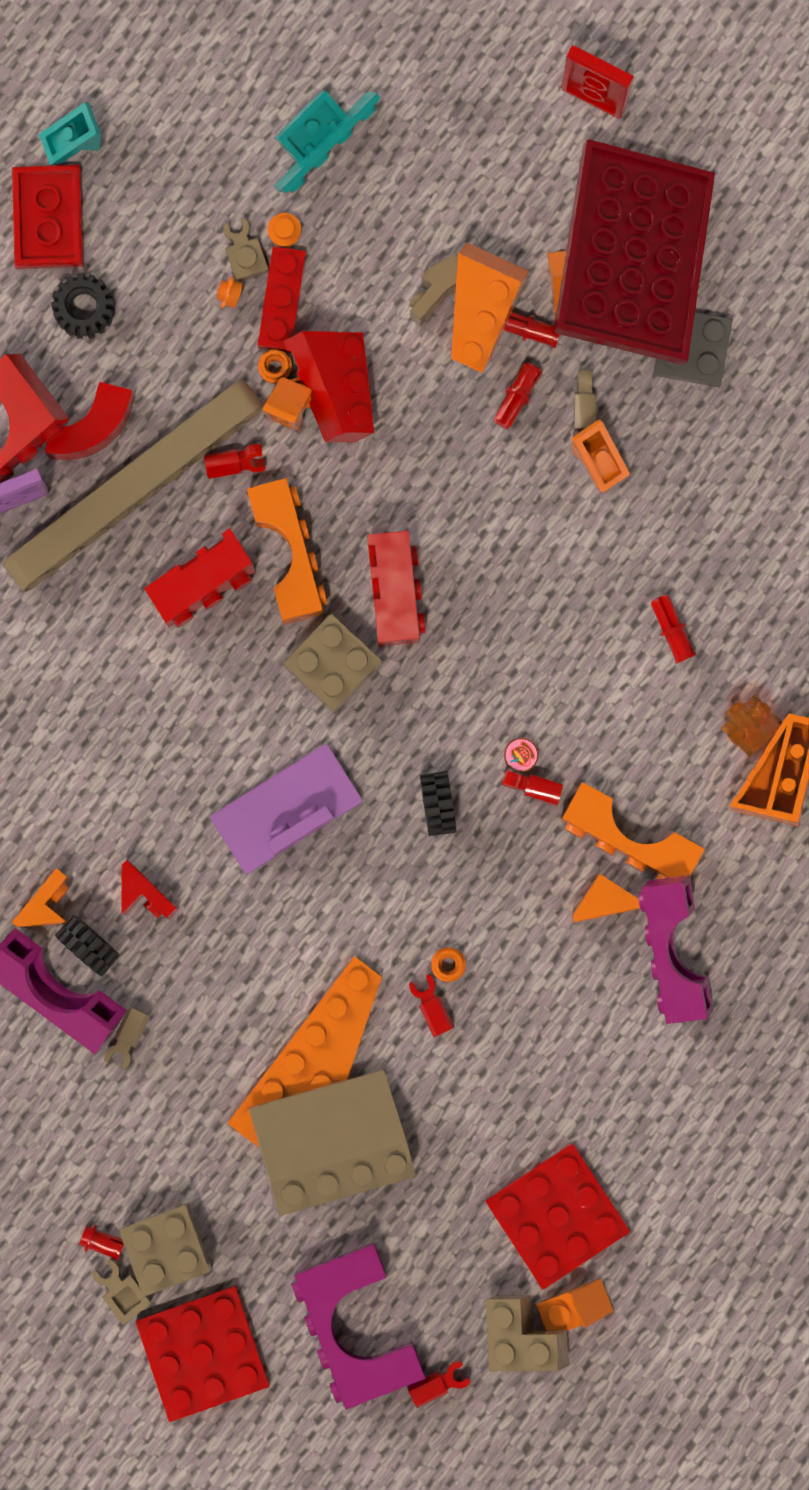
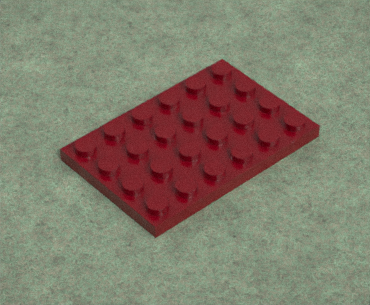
[553,139,715,365]

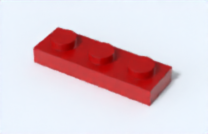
[257,246,306,353]

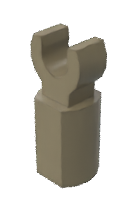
[574,370,596,431]
[104,1006,150,1070]

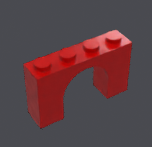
[0,354,69,483]

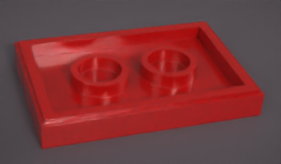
[561,45,634,119]
[12,164,84,269]

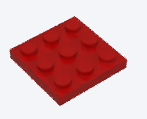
[484,1143,630,1290]
[135,1285,270,1423]

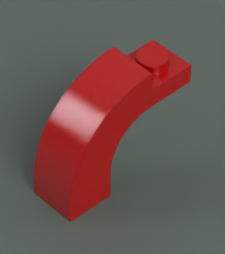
[38,382,135,460]

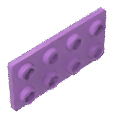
[210,744,362,874]

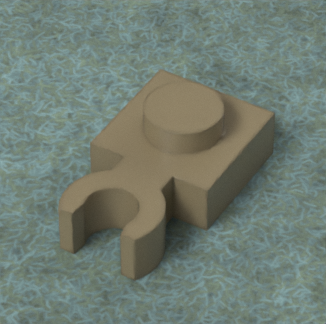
[223,218,268,282]
[92,1258,152,1325]

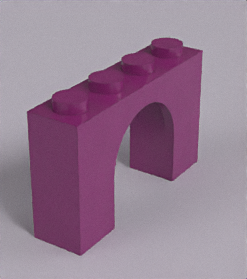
[291,1242,425,1410]

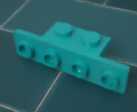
[273,90,381,193]

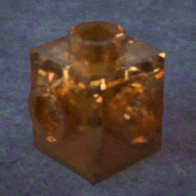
[721,694,782,757]

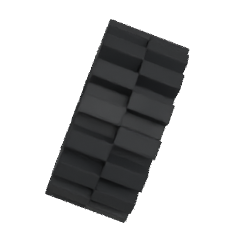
[51,273,115,339]
[420,771,457,837]
[55,914,121,977]

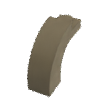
[409,255,529,327]

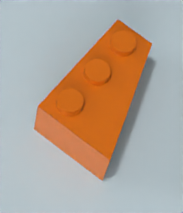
[451,242,529,373]
[729,713,809,827]

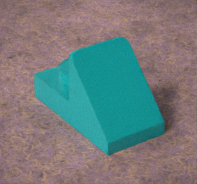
[38,102,101,165]

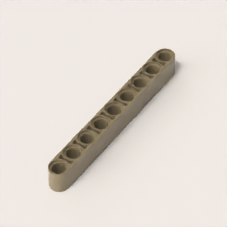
[2,379,264,592]

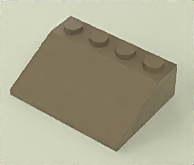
[249,1069,416,1216]

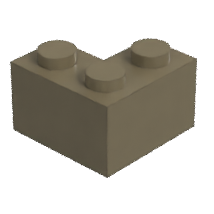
[486,1294,568,1372]

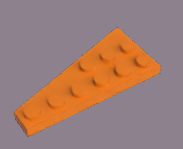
[227,956,382,1148]

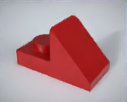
[121,860,179,919]

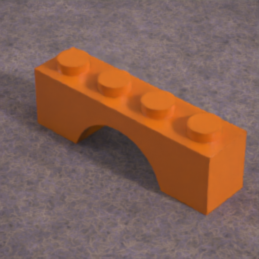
[247,478,328,625]
[561,782,705,879]

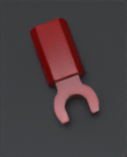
[204,444,266,479]
[501,770,563,806]
[409,974,455,1038]
[407,1360,471,1408]

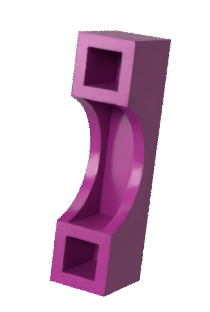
[639,875,713,1024]
[0,928,127,1054]

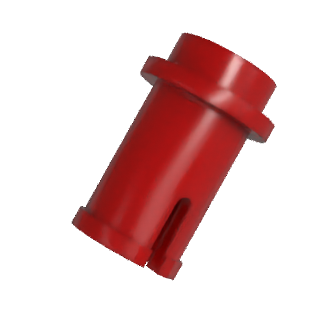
[79,1225,124,1261]

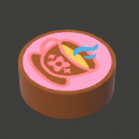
[504,738,539,773]

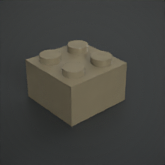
[283,614,382,715]
[119,1202,213,1297]

